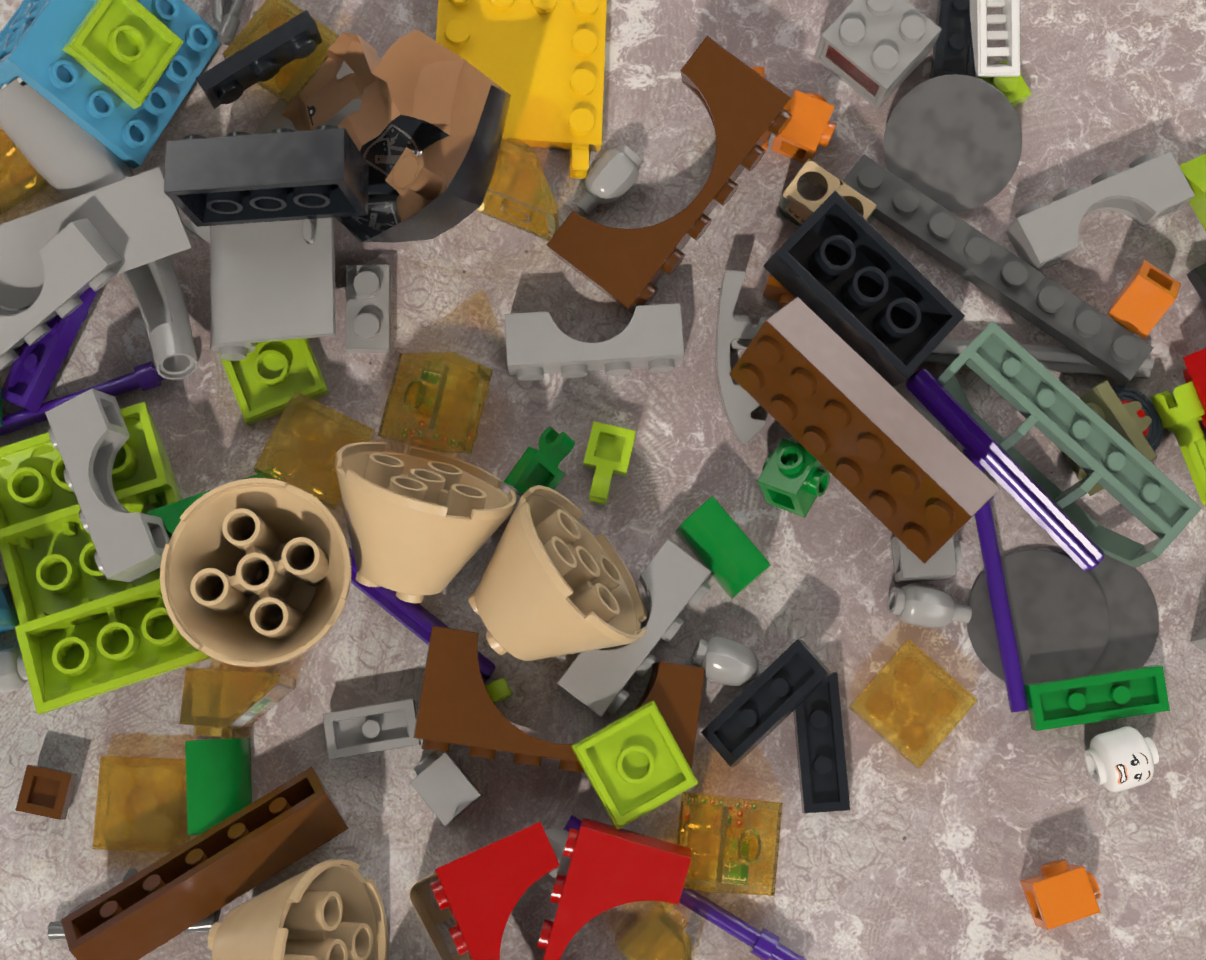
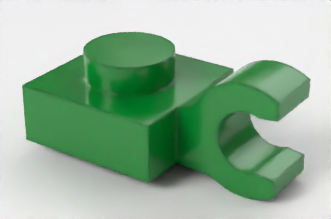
[504,426,575,497]

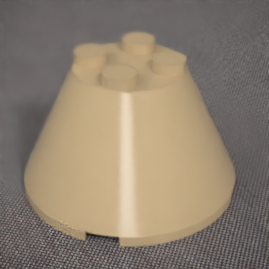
[335,442,517,603]
[160,478,352,667]
[468,485,647,661]
[208,859,388,960]

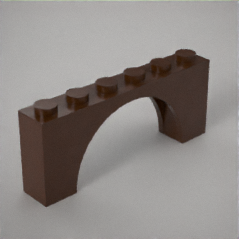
[546,36,792,314]
[413,626,705,773]

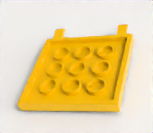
[436,0,607,179]

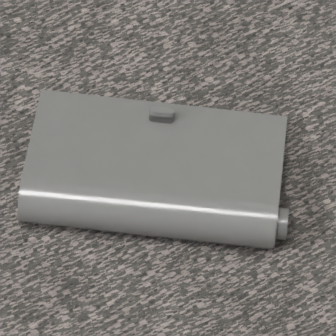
[210,217,336,361]

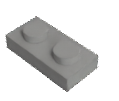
[345,265,391,354]
[322,699,421,760]

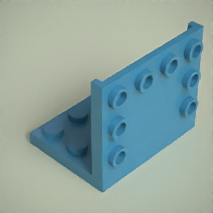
[0,0,220,169]

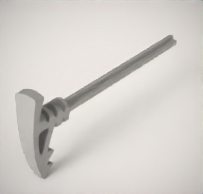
[715,270,1154,446]

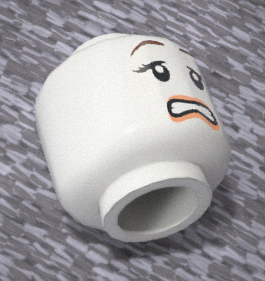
[1084,726,1159,793]

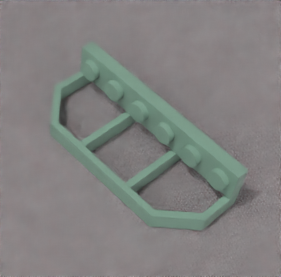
[937,321,1202,568]

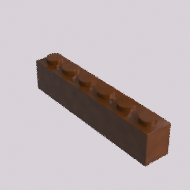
[61,767,349,960]

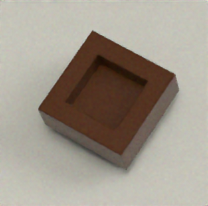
[15,765,77,820]

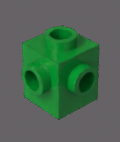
[757,438,830,518]

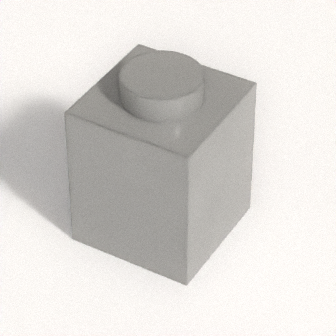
[409,752,483,826]

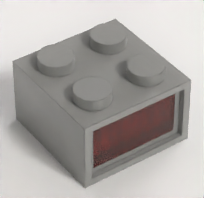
[815,0,942,109]

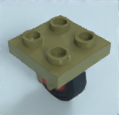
[1059,380,1163,496]

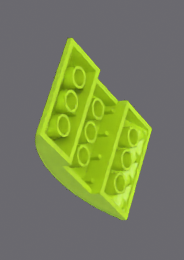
[0,401,211,715]

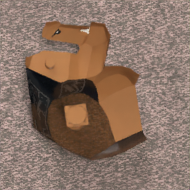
[282,29,511,243]

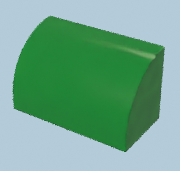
[675,496,771,599]
[185,738,252,835]

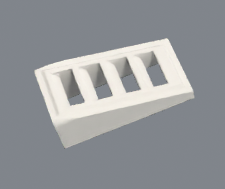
[970,0,1020,77]

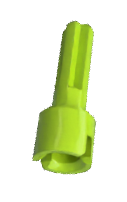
[1150,381,1206,505]

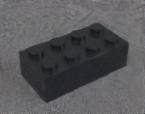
[164,125,369,227]
[763,191,965,387]

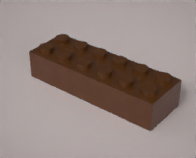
[729,297,1000,564]

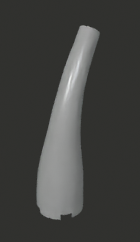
[0,78,198,380]

